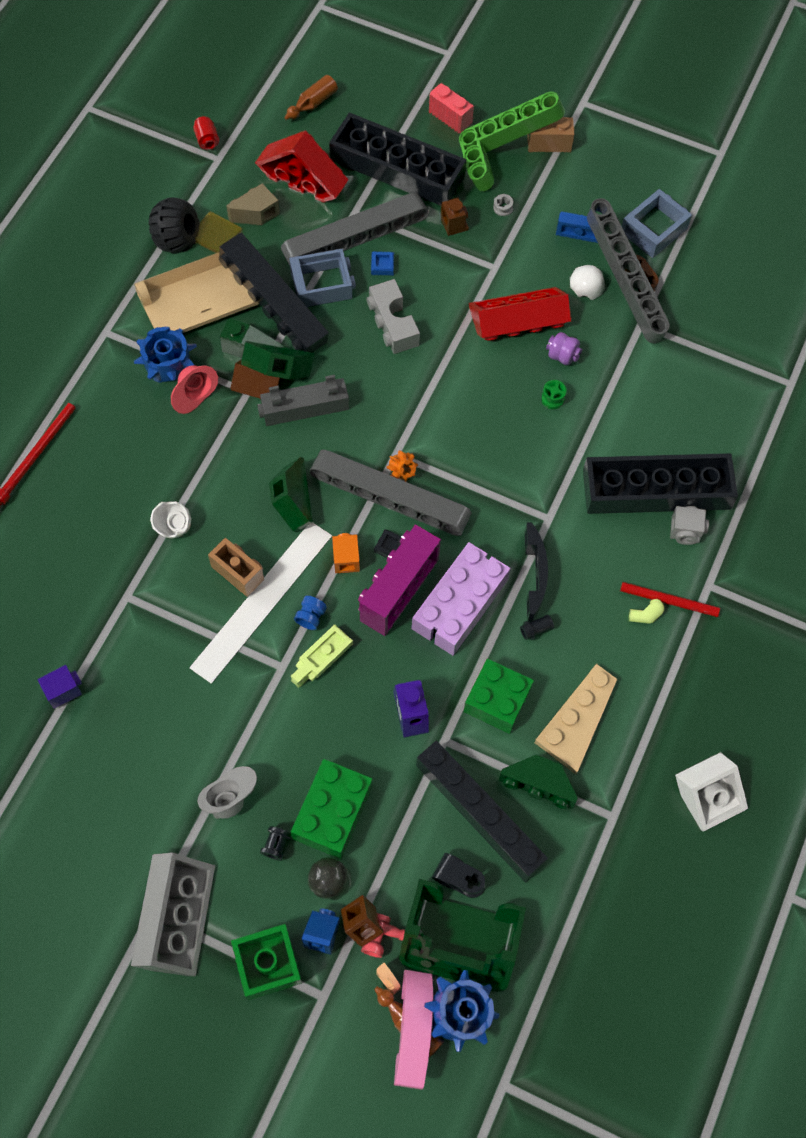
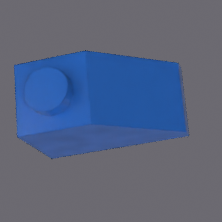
[302,909,340,955]

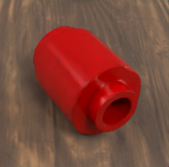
[193,116,219,150]

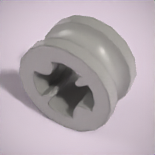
[493,194,513,216]

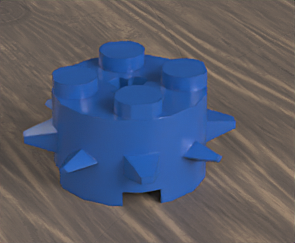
[134,327,197,383]
[424,970,499,1052]

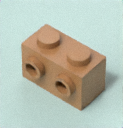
[528,117,574,152]
[208,538,264,597]

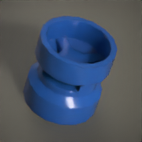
[294,596,327,630]

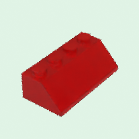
[469,287,571,340]

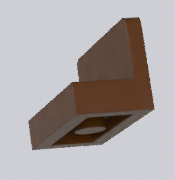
[231,360,285,399]

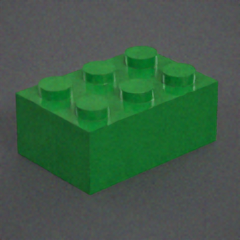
[291,759,373,860]

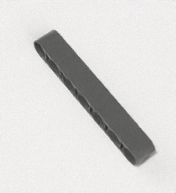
[281,192,429,265]
[587,198,669,344]
[309,450,472,536]

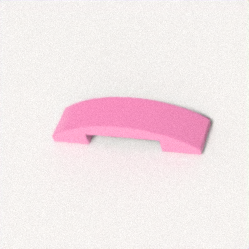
[394,970,433,1089]

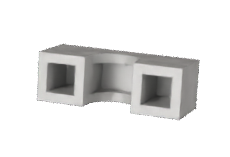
[366,279,420,354]

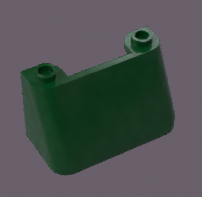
[399,879,526,992]

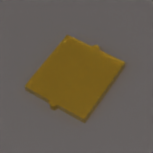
[195,211,242,253]

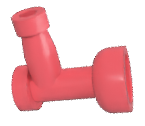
[361,914,405,958]

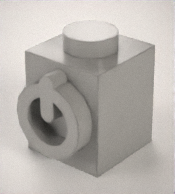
[670,506,709,545]

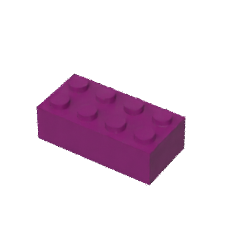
[358,524,441,636]

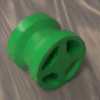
[541,380,567,410]

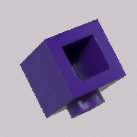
[37,665,82,709]

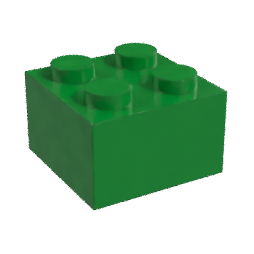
[463,659,534,734]
[231,924,302,1001]

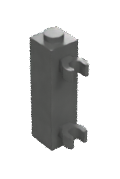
[257,375,349,426]

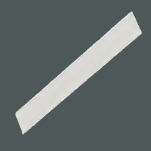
[190,523,332,683]

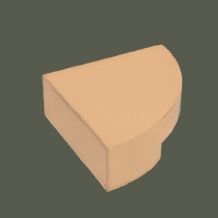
[376,963,401,994]

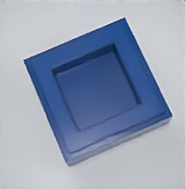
[371,252,394,275]

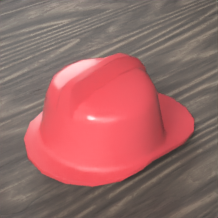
[171,365,218,414]

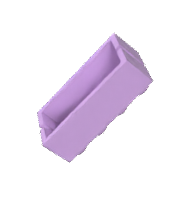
[412,542,511,656]

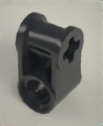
[432,853,485,898]

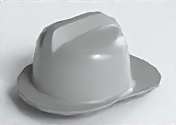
[197,766,257,819]

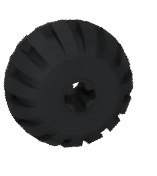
[148,197,200,254]

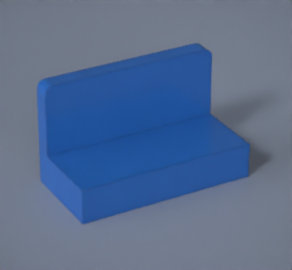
[556,212,598,243]

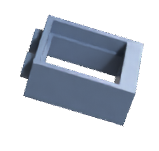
[622,189,692,258]
[289,249,356,307]

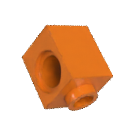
[332,533,360,573]

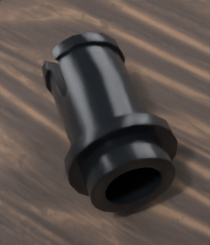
[520,614,554,640]

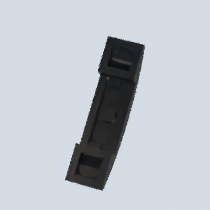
[524,522,548,622]

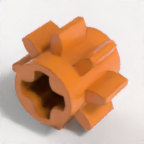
[386,450,418,482]

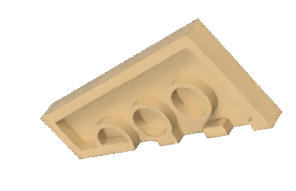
[535,664,617,774]

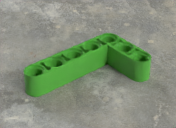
[459,92,565,191]

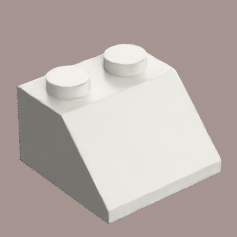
[675,753,748,831]

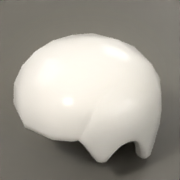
[570,265,605,300]
[150,501,192,538]

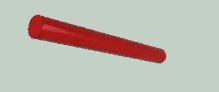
[620,582,720,617]

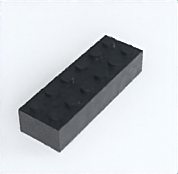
[329,112,467,206]
[583,453,738,514]

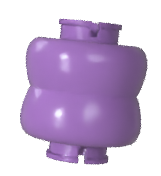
[546,332,582,366]

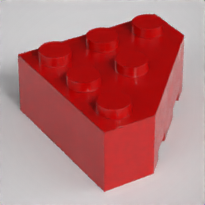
[255,130,348,202]

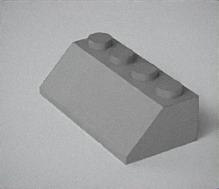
[131,853,215,976]

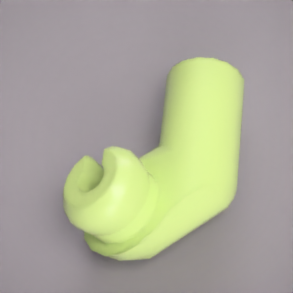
[629,599,664,624]

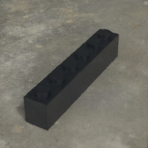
[219,232,329,353]
[416,740,548,883]

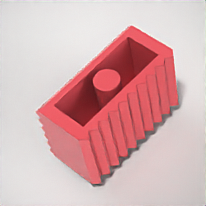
[429,83,474,133]

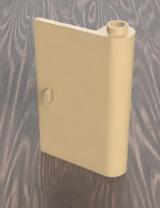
[134,252,259,333]

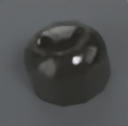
[307,857,352,901]

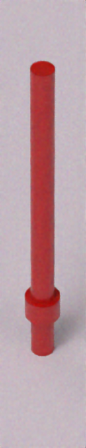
[0,403,76,506]

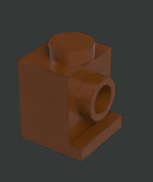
[441,198,469,236]
[341,895,384,948]

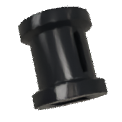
[260,826,291,861]

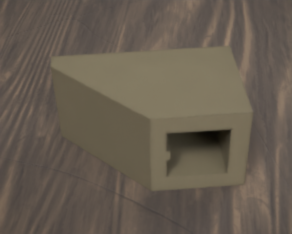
[226,183,280,225]

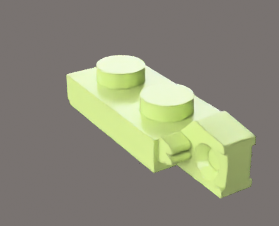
[291,625,353,688]

